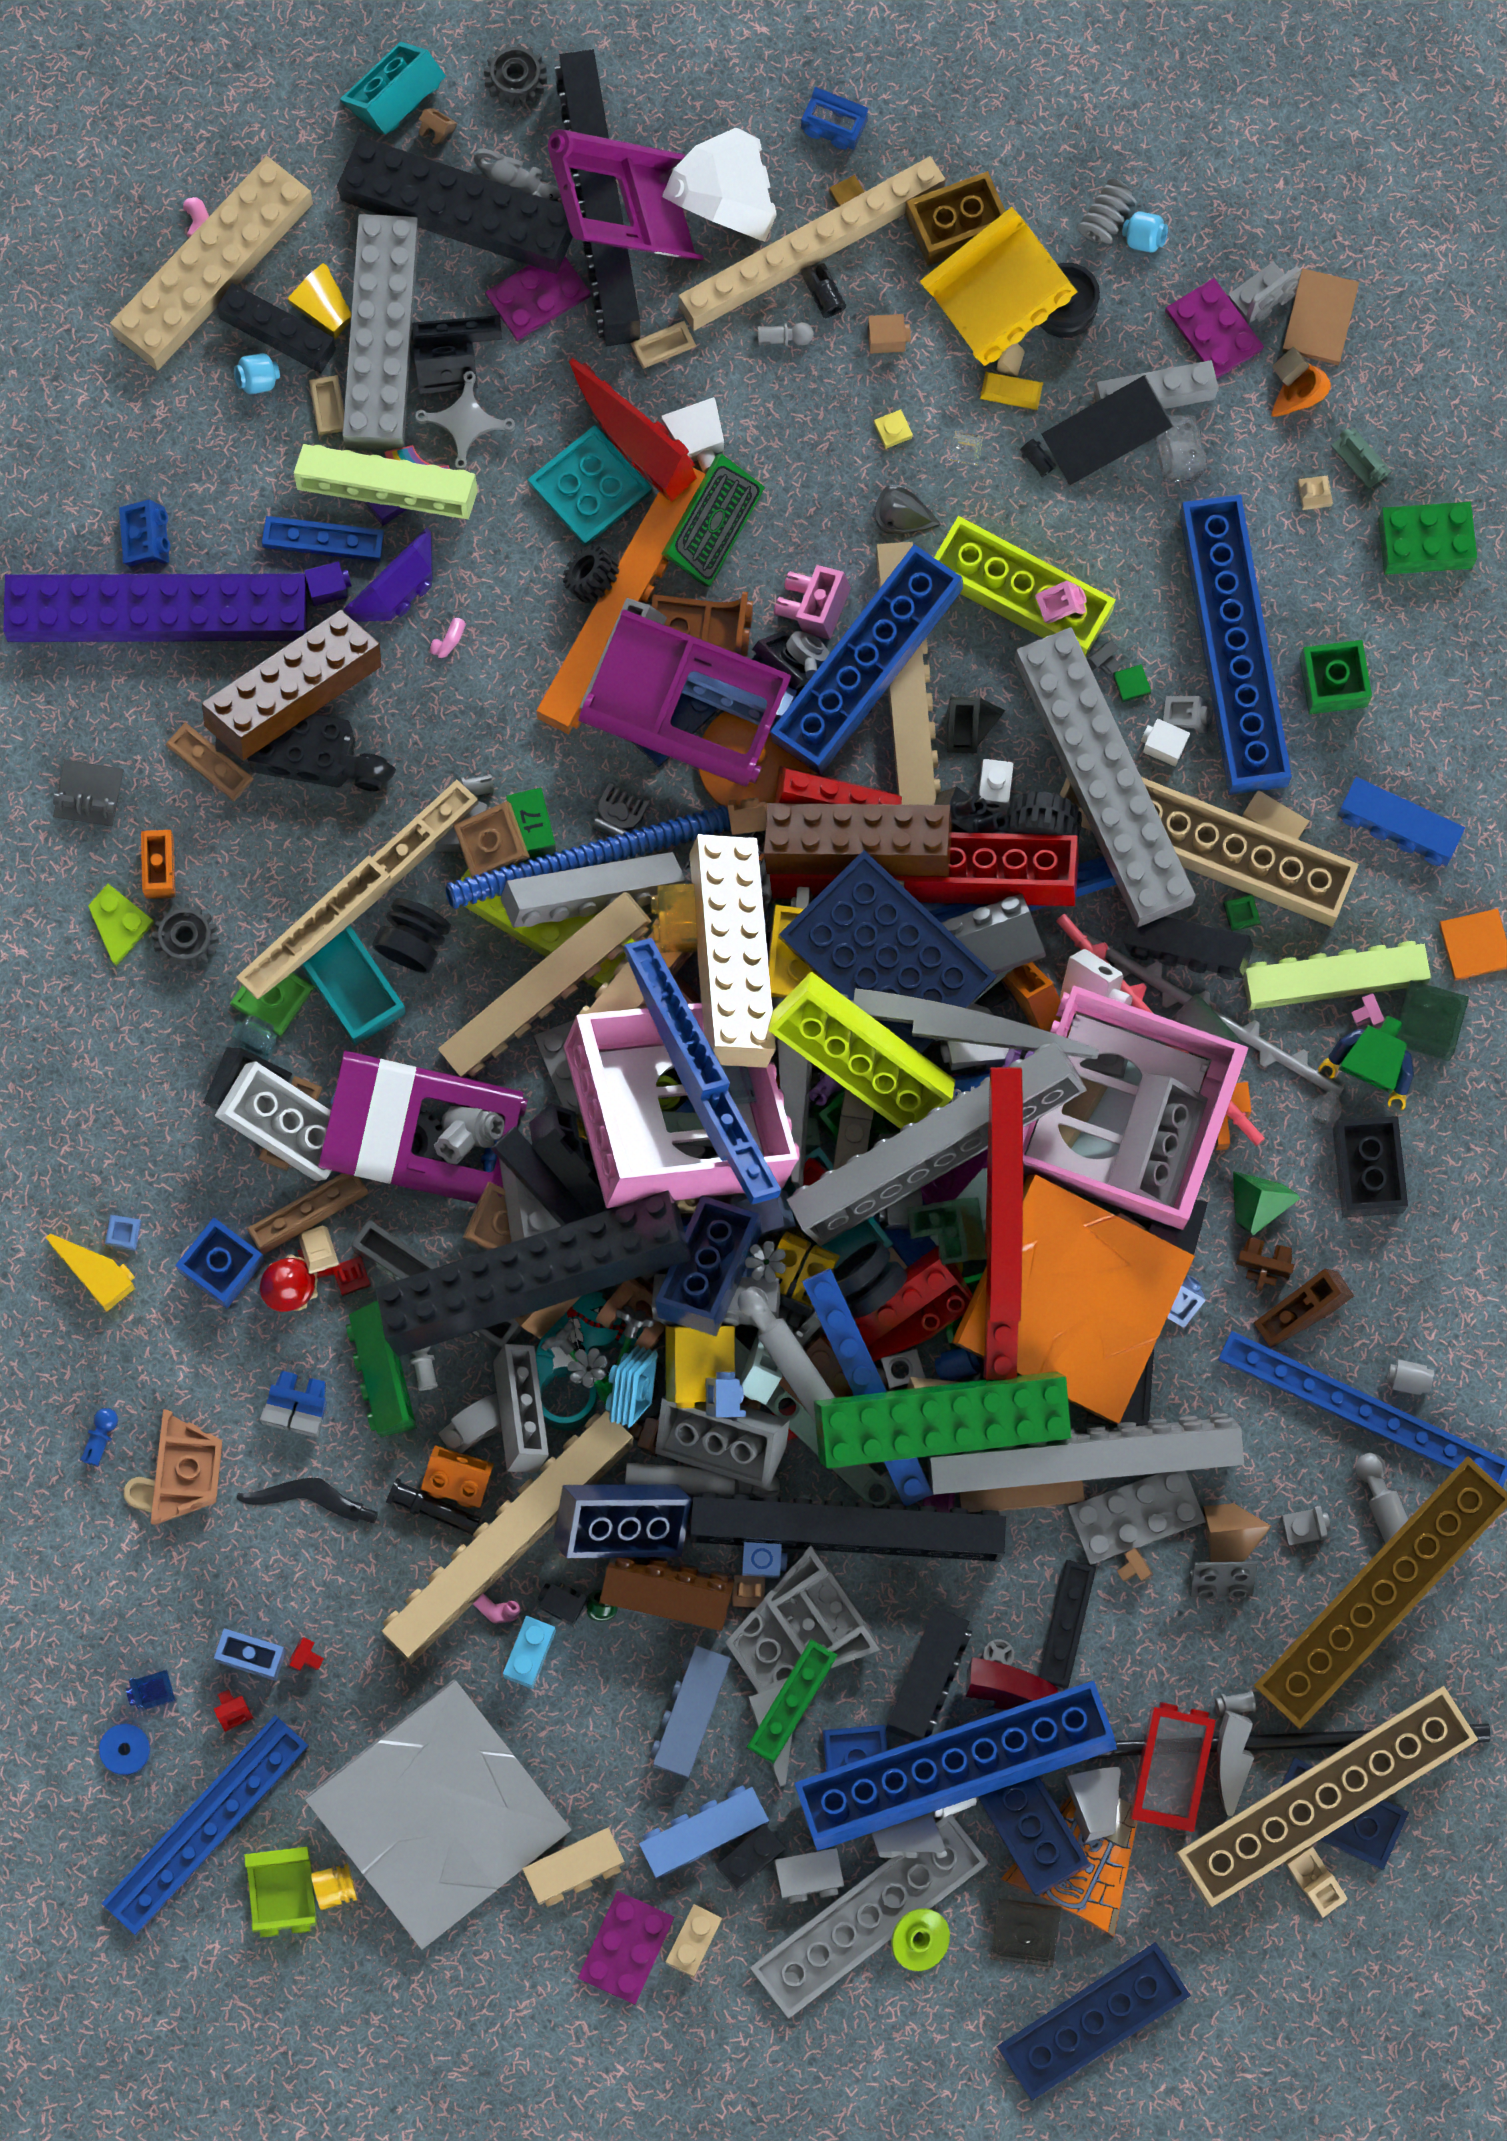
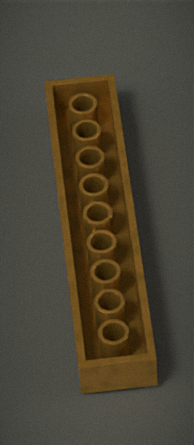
[1254,1456,1507,1729]

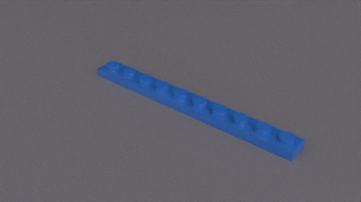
[1218,1331,1507,1488]

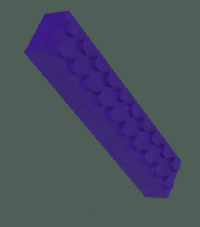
[3,573,307,642]

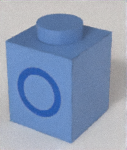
[742,1542,787,1579]

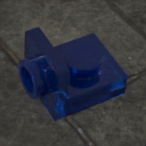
[125,1670,176,1712]

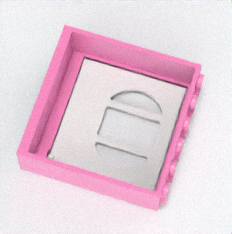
[1023,985,1249,1230]
[564,1003,800,1208]

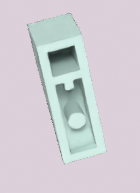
[740,1318,793,1405]

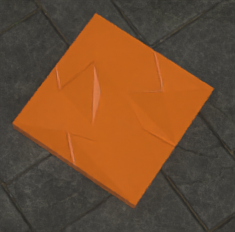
[951,1174,1195,1424]

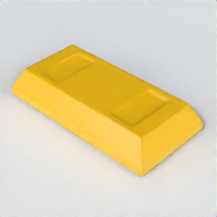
[980,371,1043,410]

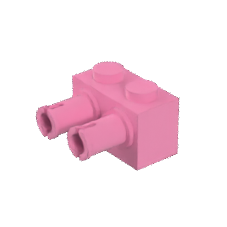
[774,565,851,640]

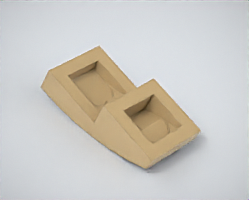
[1284,1845,1348,1917]

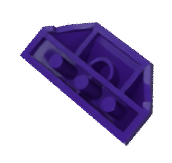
[343,527,433,622]

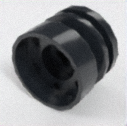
[372,898,451,974]

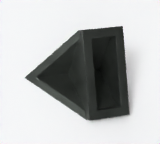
[947,696,1006,753]

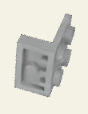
[1228,261,1301,324]

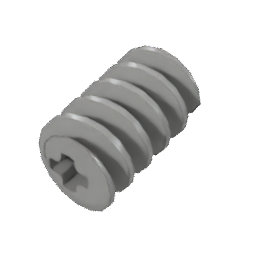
[1078,178,1137,244]

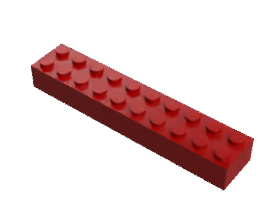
[770,832,1079,906]

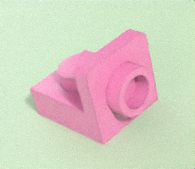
[1035,581,1086,624]

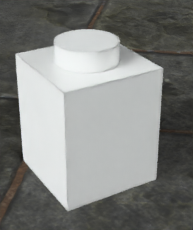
[1141,718,1190,767]

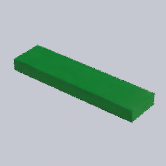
[746,1639,838,1765]

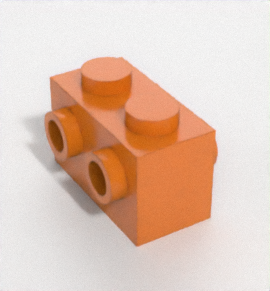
[421,1445,494,1508]

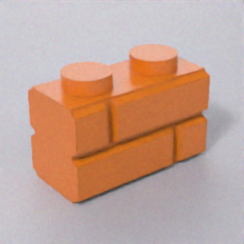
[141,830,176,899]

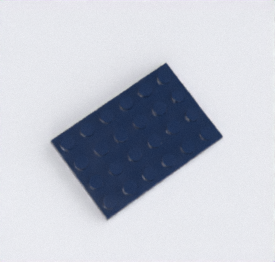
[778,850,997,1054]

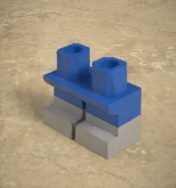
[260,1371,327,1439]

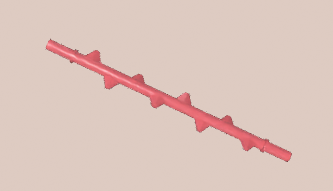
[1056,914,1265,1147]

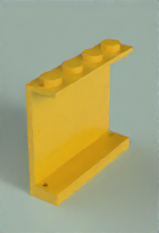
[920,207,1077,366]

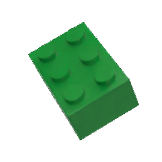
[1378,501,1477,575]

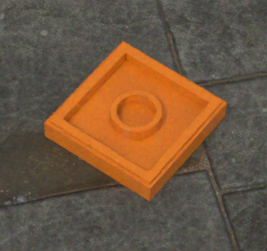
[1439,908,1507,981]

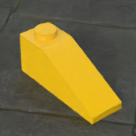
[45,1234,135,1312]

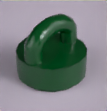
[587,1590,618,1622]

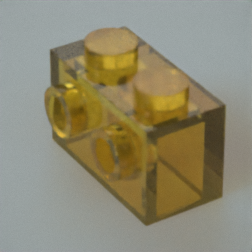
[651,884,698,953]

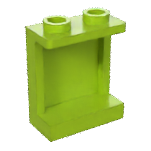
[244,1847,317,1938]

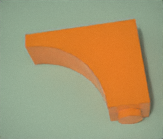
[1002,962,1072,1038]

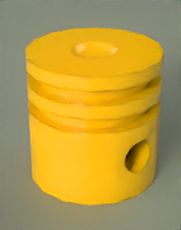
[311,1863,358,1910]

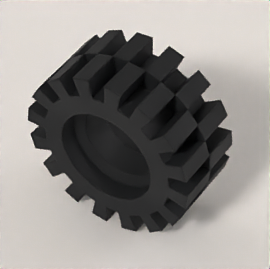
[563,545,619,603]

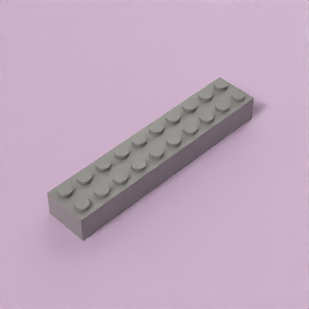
[1014,627,1196,927]
[786,1042,1087,1247]
[926,1413,1244,1494]

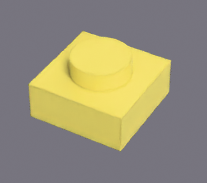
[874,409,913,449]

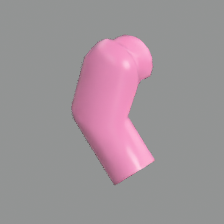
[473,1593,520,1624]

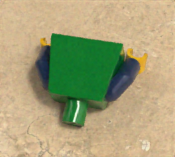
[1318,1016,1414,1110]

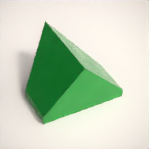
[1233,1171,1300,1235]

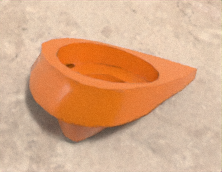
[1271,363,1331,417]

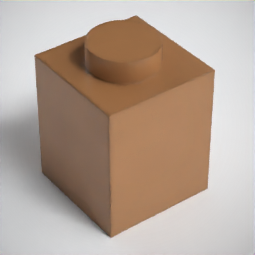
[867,314,911,354]

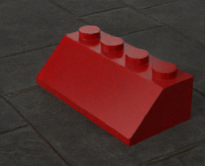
[775,766,902,805]

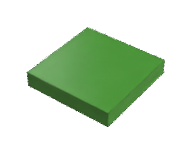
[230,972,314,1037]

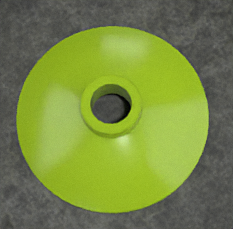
[891,1908,950,1971]

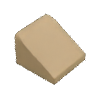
[996,343,1025,377]

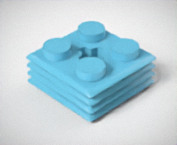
[605,1345,658,1428]

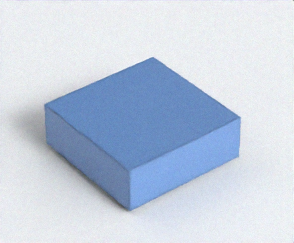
[105,1215,142,1251]

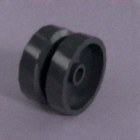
[1039,263,1100,338]
[833,1240,908,1318]

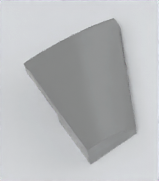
[1065,1767,1121,1842]
[870,1813,947,1858]

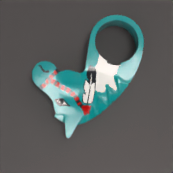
[535,1292,644,1431]

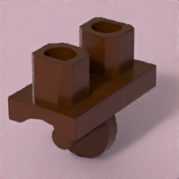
[1236,1237,1295,1291]

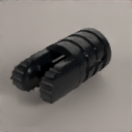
[801,263,846,318]

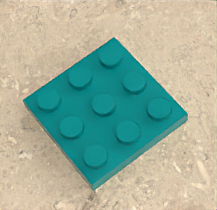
[527,425,653,547]

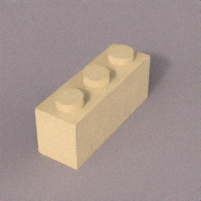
[522,1827,625,1907]

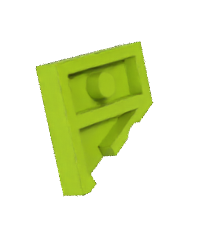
[88,883,155,966]

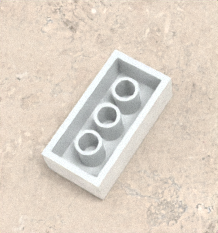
[215,1062,331,1181]

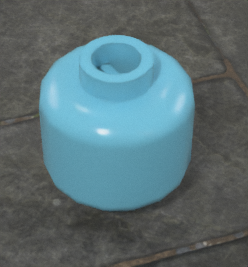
[1122,211,1168,253]
[234,353,280,394]

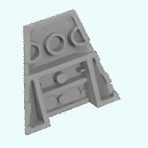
[725,1546,881,1693]

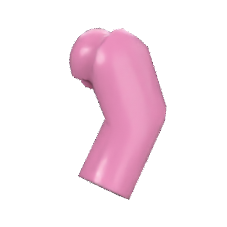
[183,197,209,238]
[430,618,466,658]

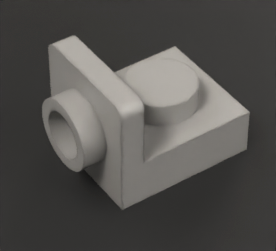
[1163,696,1212,733]
[1281,1506,1331,1547]

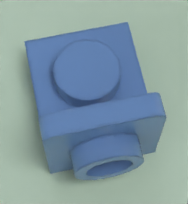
[1167,1275,1206,1328]

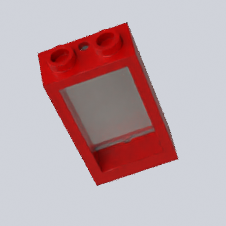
[1129,1702,1216,1832]

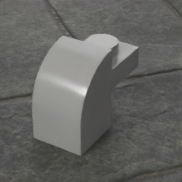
[438,1393,502,1454]

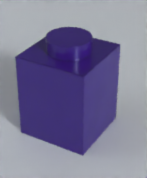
[304,561,352,606]

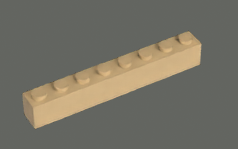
[438,892,652,1078]

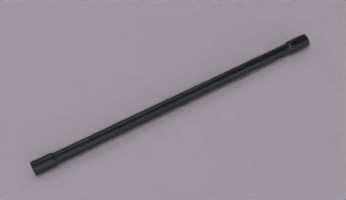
[1089,1723,1490,1759]

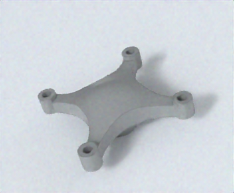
[416,371,515,470]

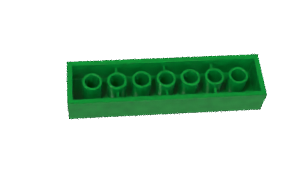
[814,1371,1071,1469]

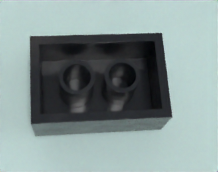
[1333,1116,1408,1218]

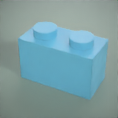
[503,1616,556,1689]

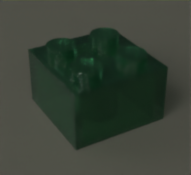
[1396,980,1469,1061]

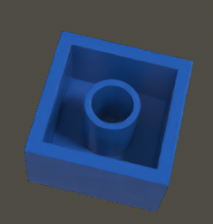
[175,1217,265,1309]

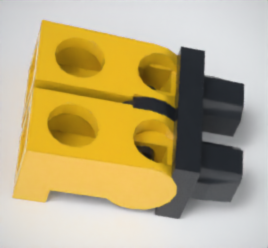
[775,1231,840,1328]

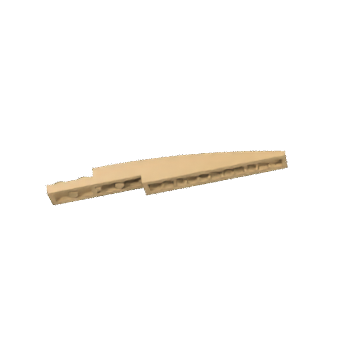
[236,780,479,1000]

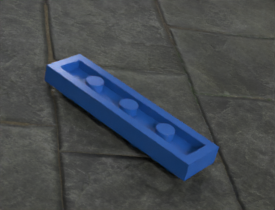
[262,516,385,562]

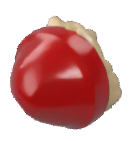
[259,1254,318,1312]

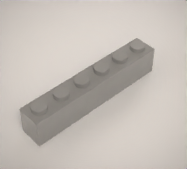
[501,852,686,928]

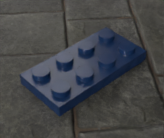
[1280,1757,1409,1870]

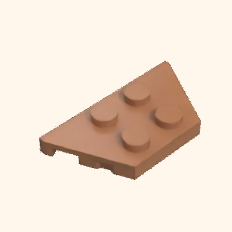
[151,1409,222,1525]

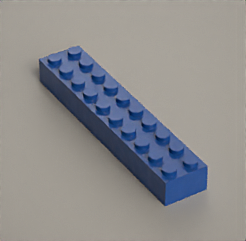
[1179,494,1292,795]
[794,1680,1117,1851]

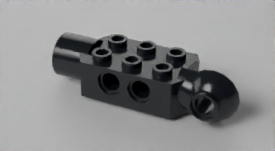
[215,714,396,792]

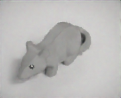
[474,148,561,201]

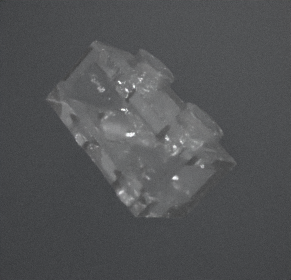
[1154,415,1208,482]

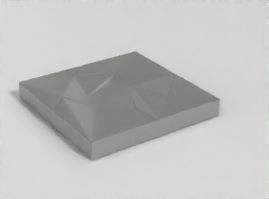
[304,1679,571,1950]

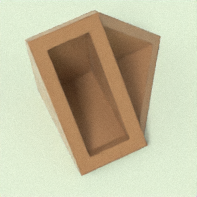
[1203,1503,1272,1562]

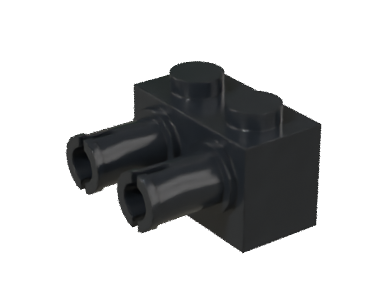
[934,786,1009,833]

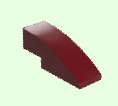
[966,1657,1058,1710]

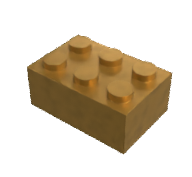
[905,171,1006,266]

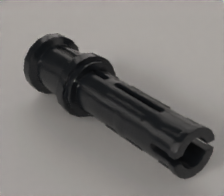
[386,1478,481,1536]

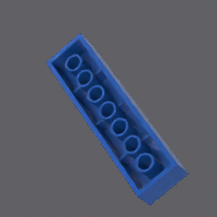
[770,544,963,776]

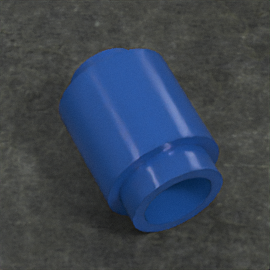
[935,1347,983,1381]

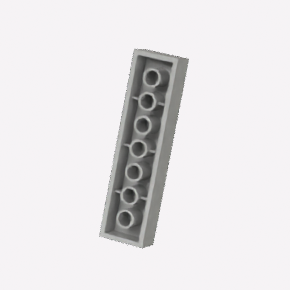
[343,214,419,450]

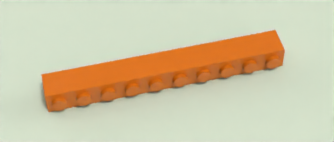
[536,467,706,735]

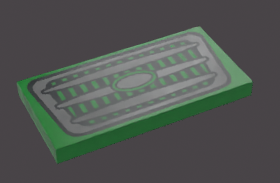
[661,454,765,587]

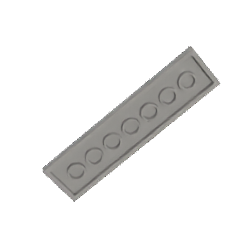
[750,1814,989,2019]

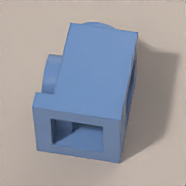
[706,1372,746,1417]

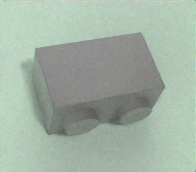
[774,1848,844,1904]

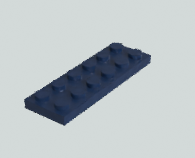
[952,1705,1091,1897]
[996,1942,1191,2101]

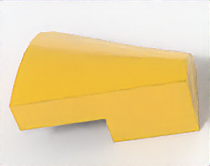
[287,263,352,340]

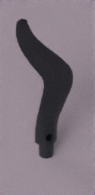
[237,1478,378,1523]

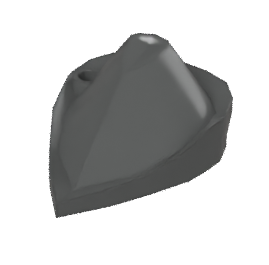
[875,485,940,534]

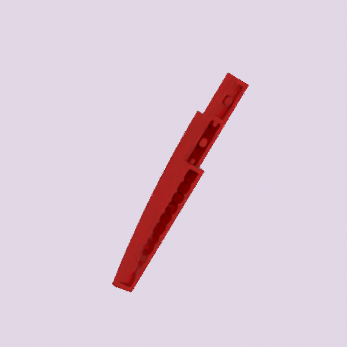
[984,1067,1023,1380]

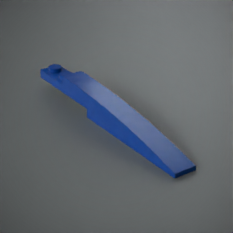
[623,938,781,1205]

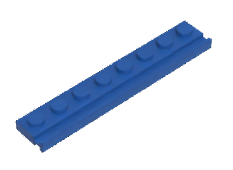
[101,1715,309,1935]

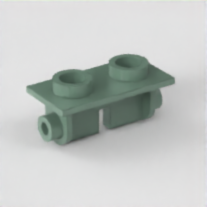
[1331,428,1392,489]

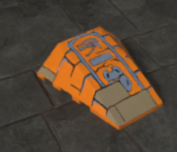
[1000,1796,1138,1937]

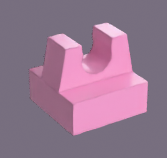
[1351,993,1384,1029]

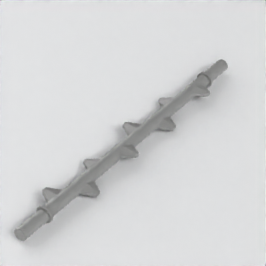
[1083,931,1344,1098]

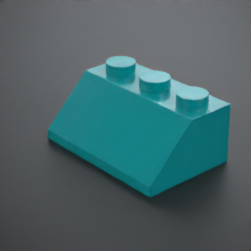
[339,41,446,135]

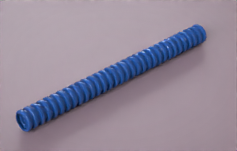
[445,805,731,909]

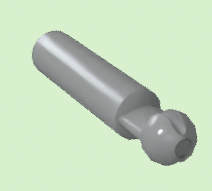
[737,1286,835,1424]
[1355,1453,1438,1600]
[625,1463,780,1501]

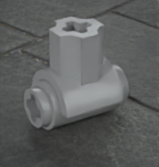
[434,1106,504,1164]

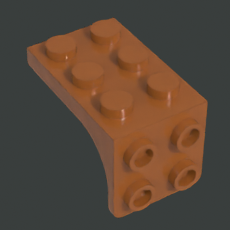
[652,591,753,657]

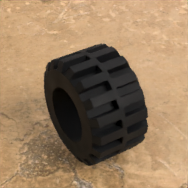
[1003,792,1082,844]

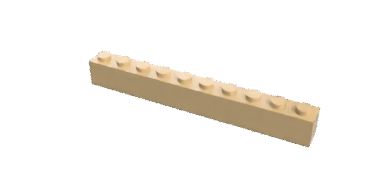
[679,156,946,331]
[876,542,941,805]

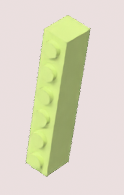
[294,444,478,520]
[1243,941,1431,1010]

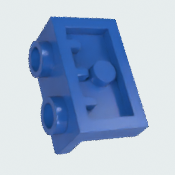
[119,499,170,567]

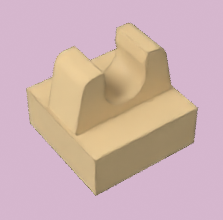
[1298,475,1333,510]

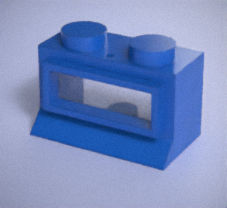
[801,87,869,150]

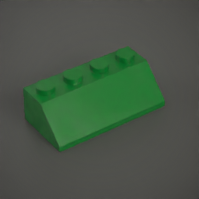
[346,1301,417,1437]

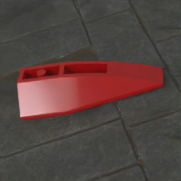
[569,358,697,502]
[823,1245,973,1362]

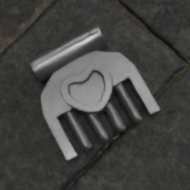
[592,783,649,838]

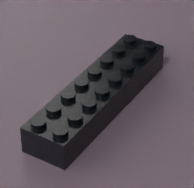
[337,136,573,274]

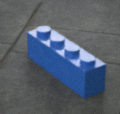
[1338,777,1466,866]

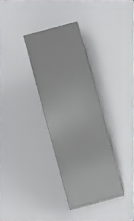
[1216,1710,1254,1817]

